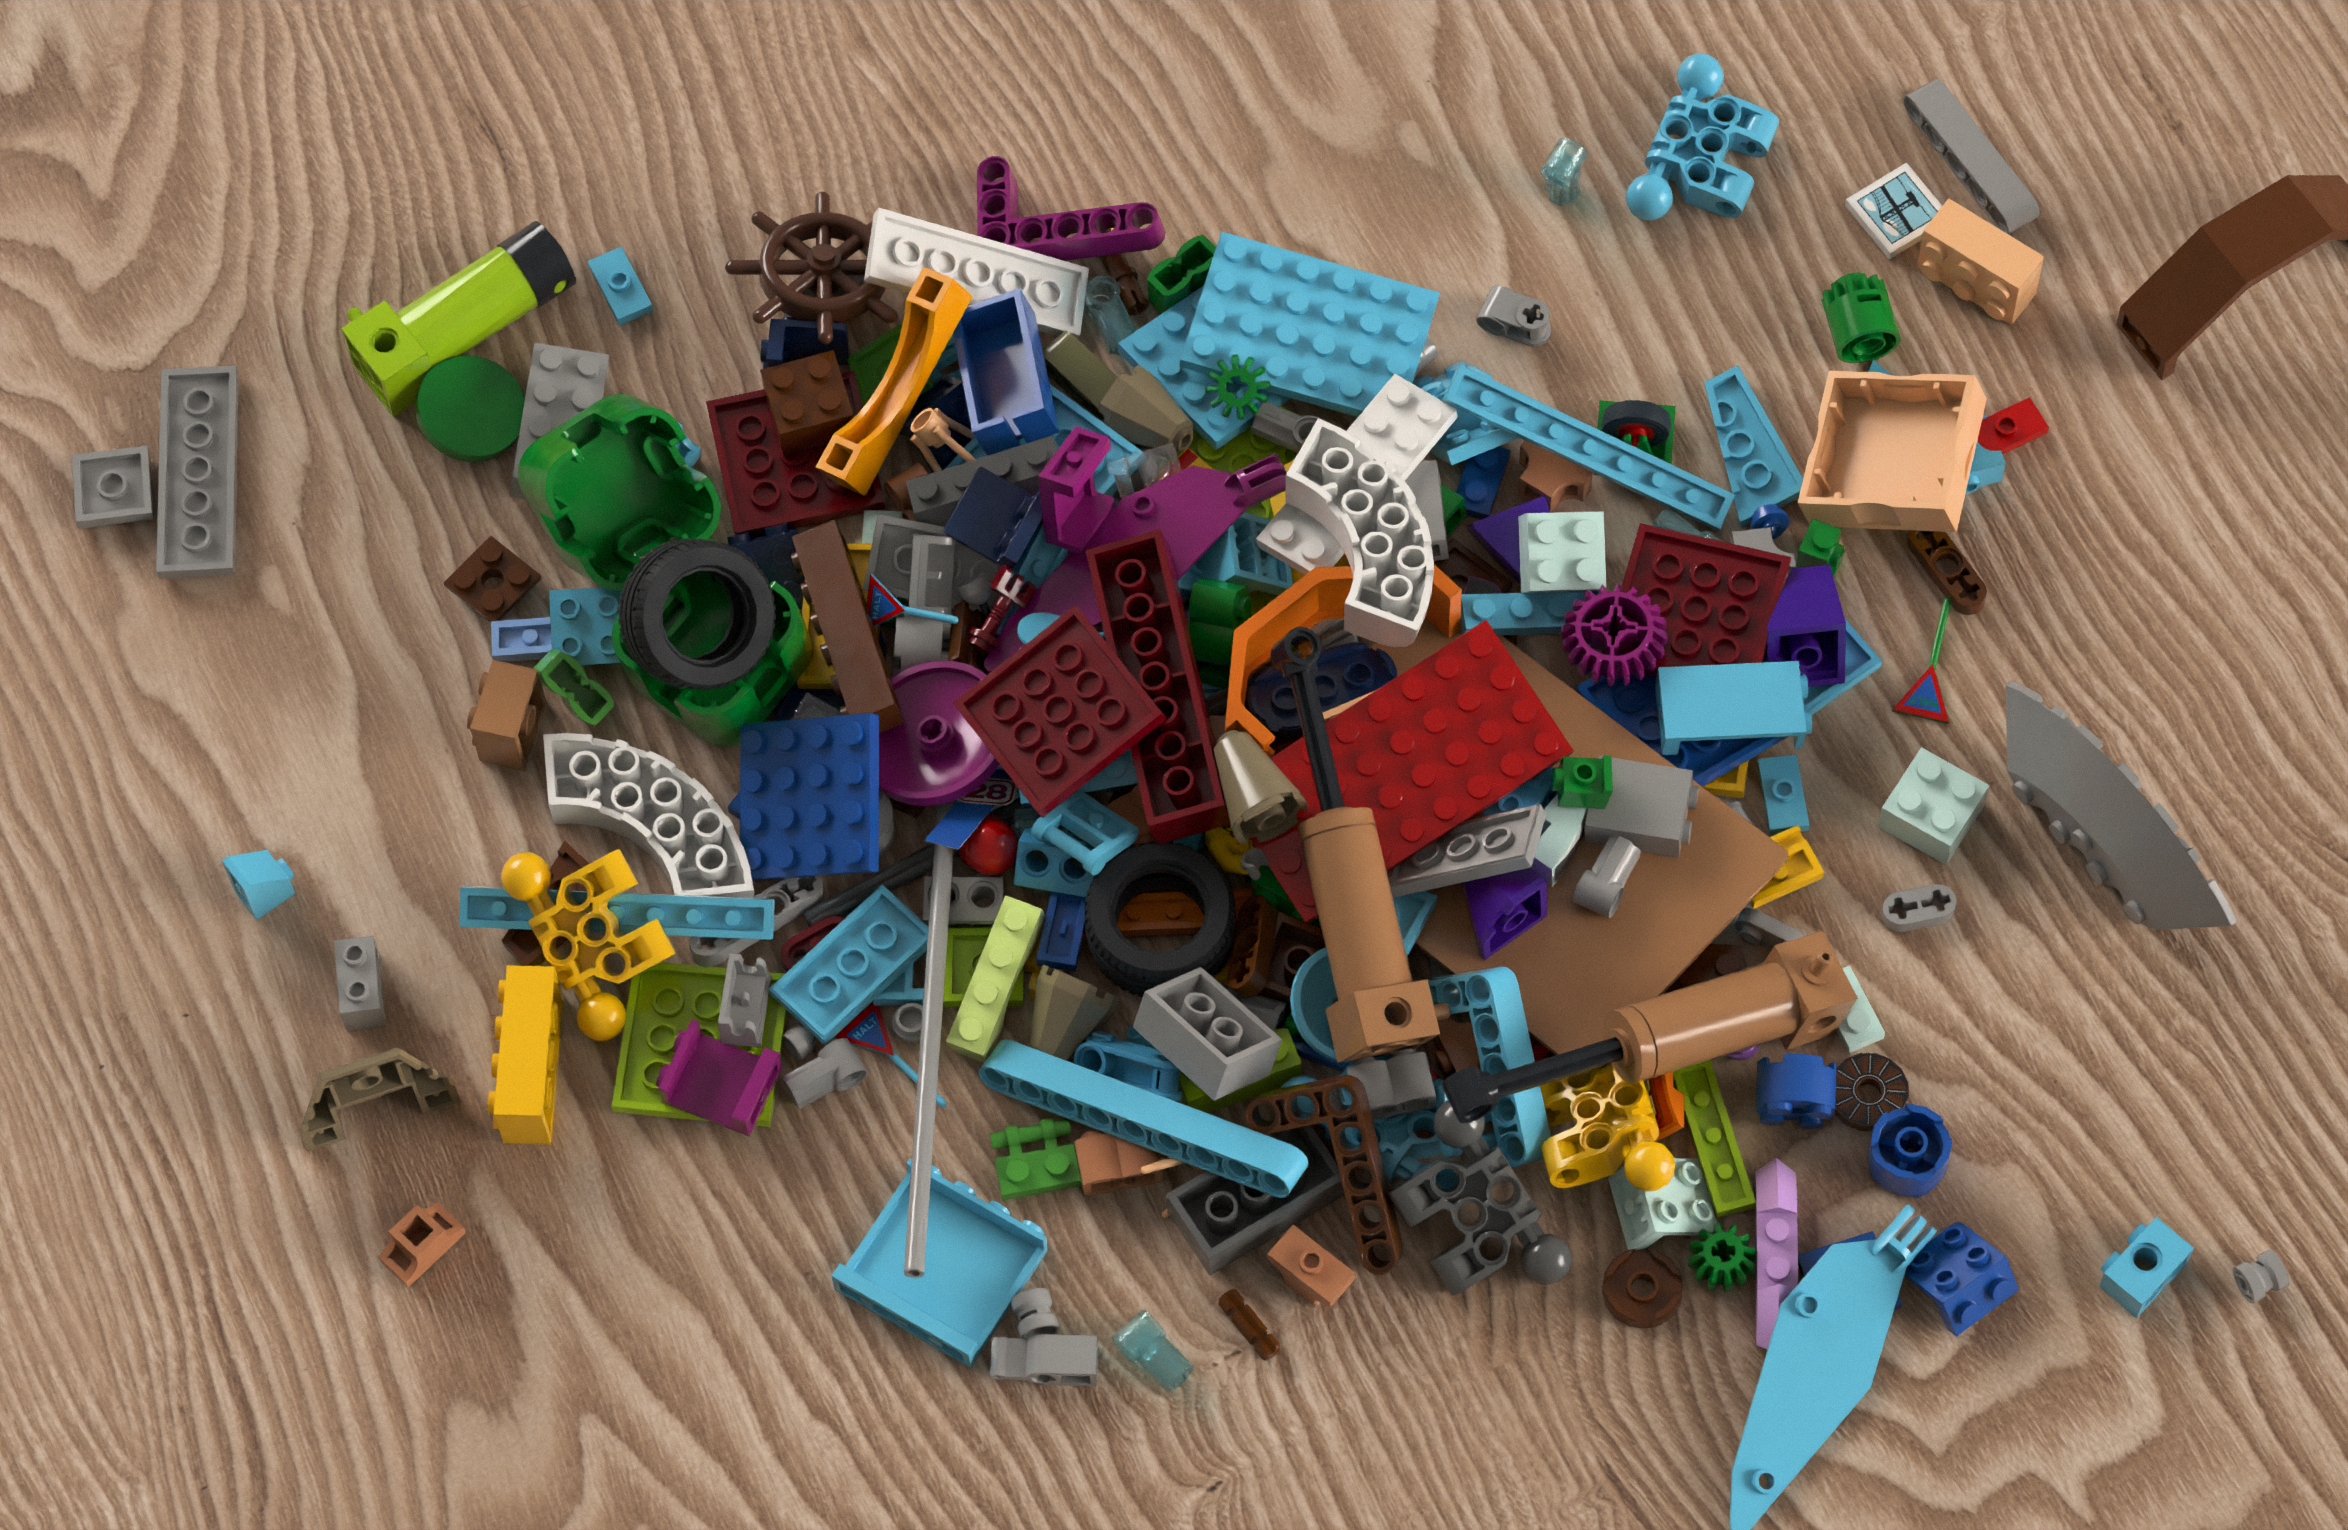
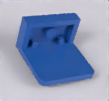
[1904,1222,2019,1337]

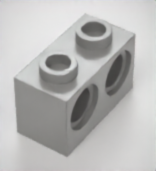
[923,873,1005,928]
[334,936,386,1031]

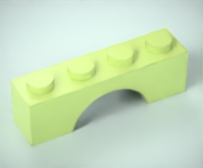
[946,895,1046,1063]

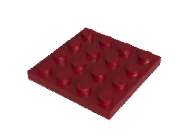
[706,371,886,537]
[1602,523,1791,677]
[953,605,1167,818]

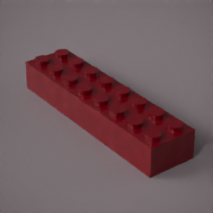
[1085,528,1230,845]

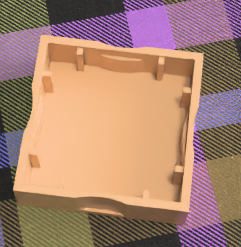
[1798,371,1987,532]

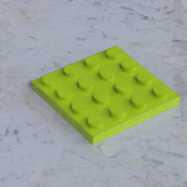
[611,962,788,1127]

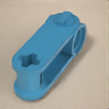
[1074,1031,1182,1102]

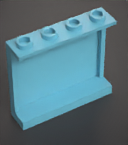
[831,1158,1048,1368]

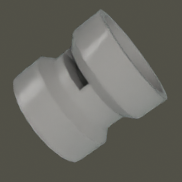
[2233,1250,2290,1304]
[1010,1288,1060,1339]

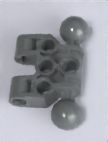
[1386,1100,1572,1296]

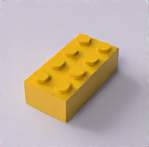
[488,965,564,1145]

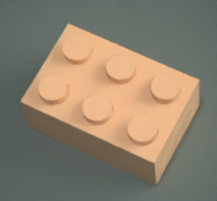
[1917,198,2044,325]

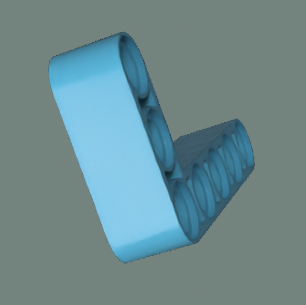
[1428,966,1551,1167]

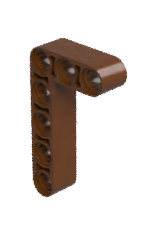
[1245,1075,1403,1275]

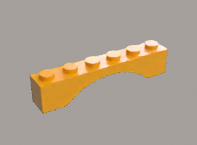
[816,267,973,496]

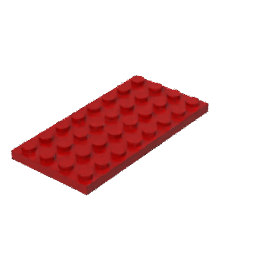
[1250,620,1573,925]

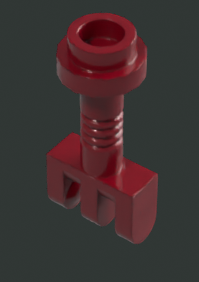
[968,565,1036,654]

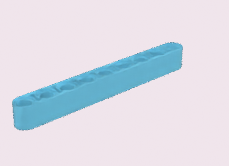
[978,1039,1308,1198]

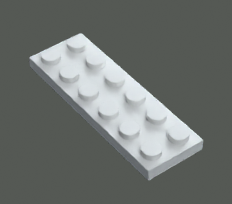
[864,208,1089,338]
[1256,374,1458,575]

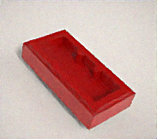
[1977,397,2049,455]

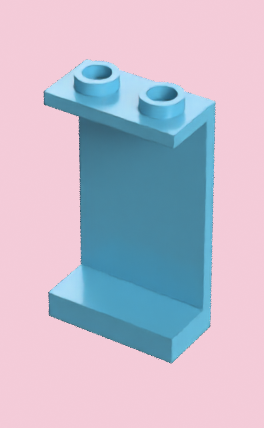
[1655,661,1812,755]

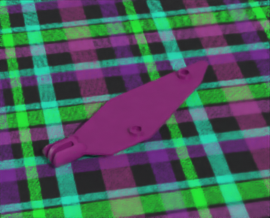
[984,453,1287,673]

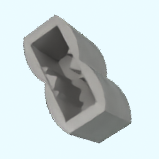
[1347,1049,1436,1121]

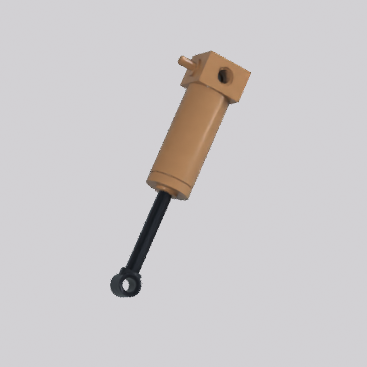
[1271,627,1451,1064]
[1442,931,1858,1123]

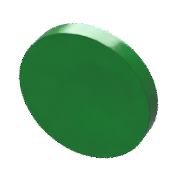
[415,355,525,462]

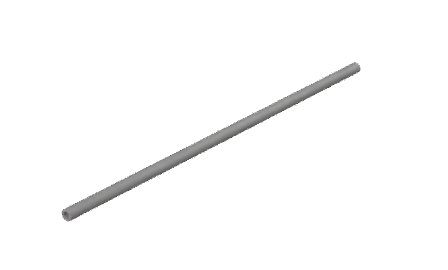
[904,608,957,1278]

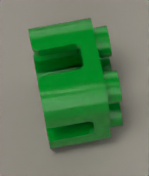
[518,394,721,590]
[612,539,813,746]

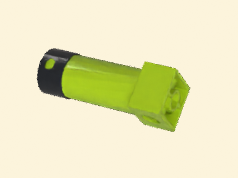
[341,221,576,417]

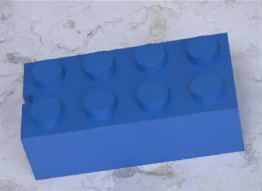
[953,288,1059,456]

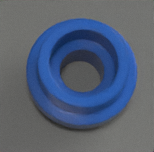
[1751,504,1789,539]

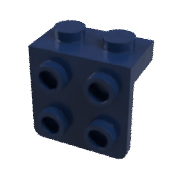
[760,317,850,369]
[727,523,805,610]

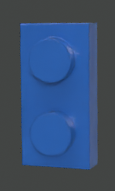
[1456,447,1511,520]
[1036,891,1087,972]

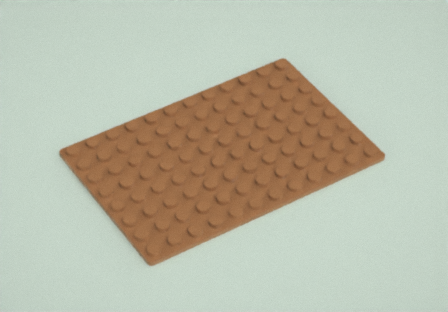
[1370,618,1788,1075]

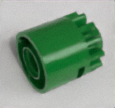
[1821,273,1901,363]

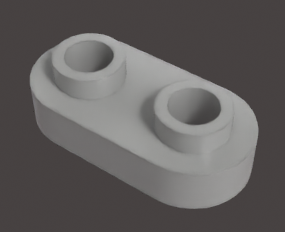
[1735,908,1806,950]

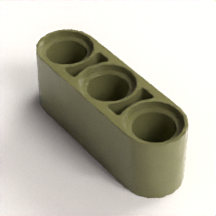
[1042,331,1117,422]

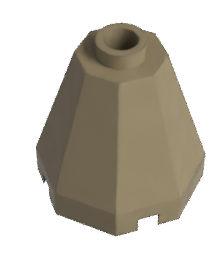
[1099,365,1194,456]
[1030,965,1120,1062]

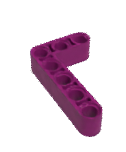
[977,156,1166,261]

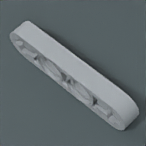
[689,876,824,967]

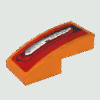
[1644,1072,1684,1142]

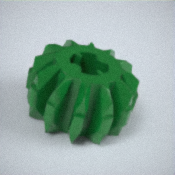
[1205,354,1271,420]
[1688,1222,1757,1293]

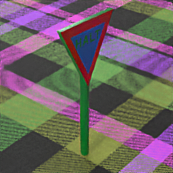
[1892,598,1951,724]

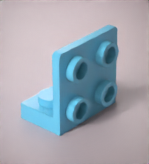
[549,587,622,666]

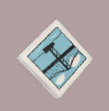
[1845,163,1942,260]

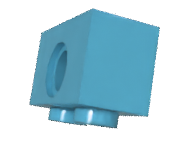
[2099,1217,2194,1318]

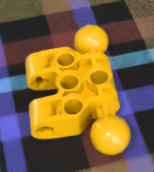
[501,849,676,1042]
[1540,1063,1675,1192]

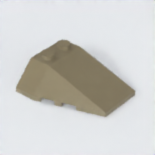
[300,1048,461,1151]

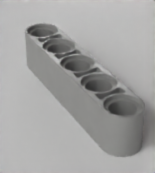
[1903,79,2040,234]

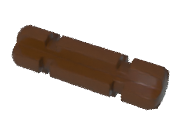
[1219,1289,1280,1361]

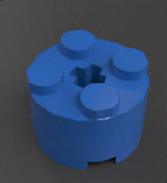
[1756,1054,1836,1129]
[1867,1104,1952,1198]

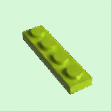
[1673,1060,1756,1218]

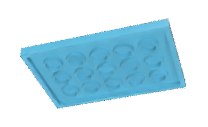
[1179,231,1440,417]

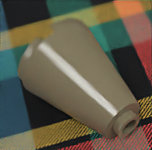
[1213,730,1308,844]

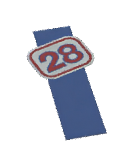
[924,769,1017,850]

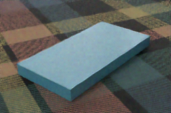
[769,884,929,1045]

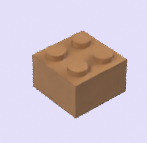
[467,660,547,771]

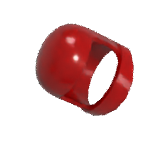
[957,812,1019,876]

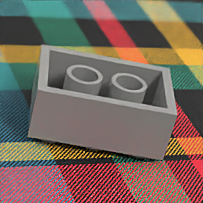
[1133,967,1283,1101]

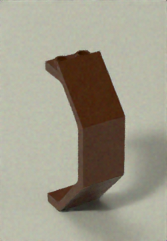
[2116,175,2348,380]

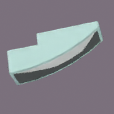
[1532,794,1588,887]

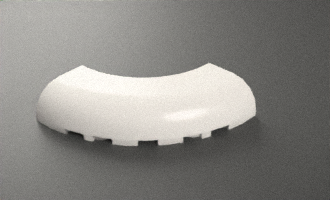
[1285,418,1434,647]
[543,733,754,898]

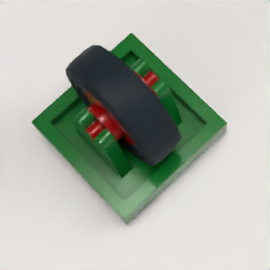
[1594,400,1676,475]

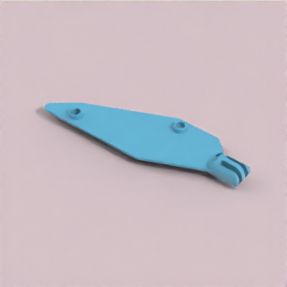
[1729,1204,1937,1530]

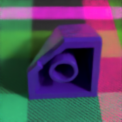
[1466,496,1551,585]
[1767,565,1846,687]
[1461,867,1547,961]

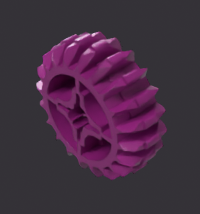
[1561,583,1667,687]

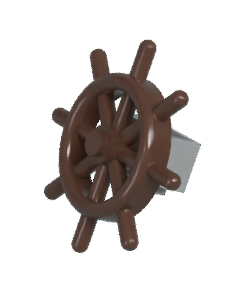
[725,192,897,344]

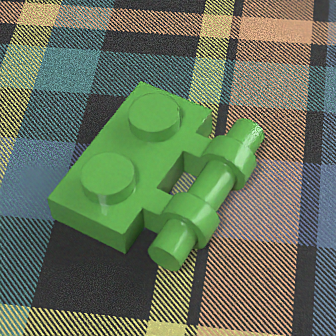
[990,1118,1081,1201]

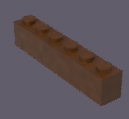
[791,520,906,733]

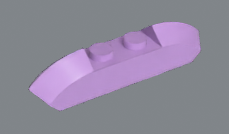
[1754,1158,1798,1349]

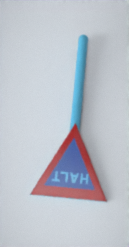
[867,574,959,627]
[833,1003,947,1108]

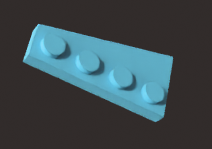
[1704,365,1803,528]

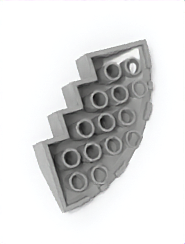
[2006,681,2237,930]

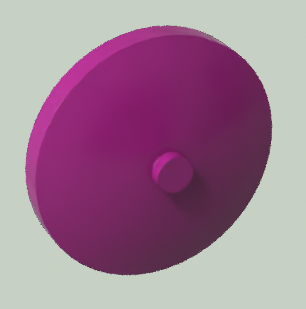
[879,661,1000,806]

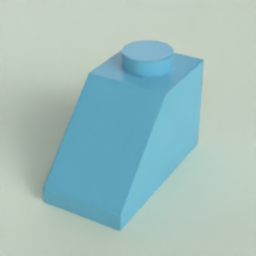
[222,850,295,920]

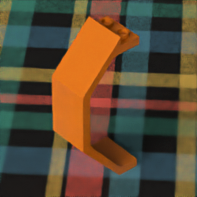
[1225,565,1462,758]

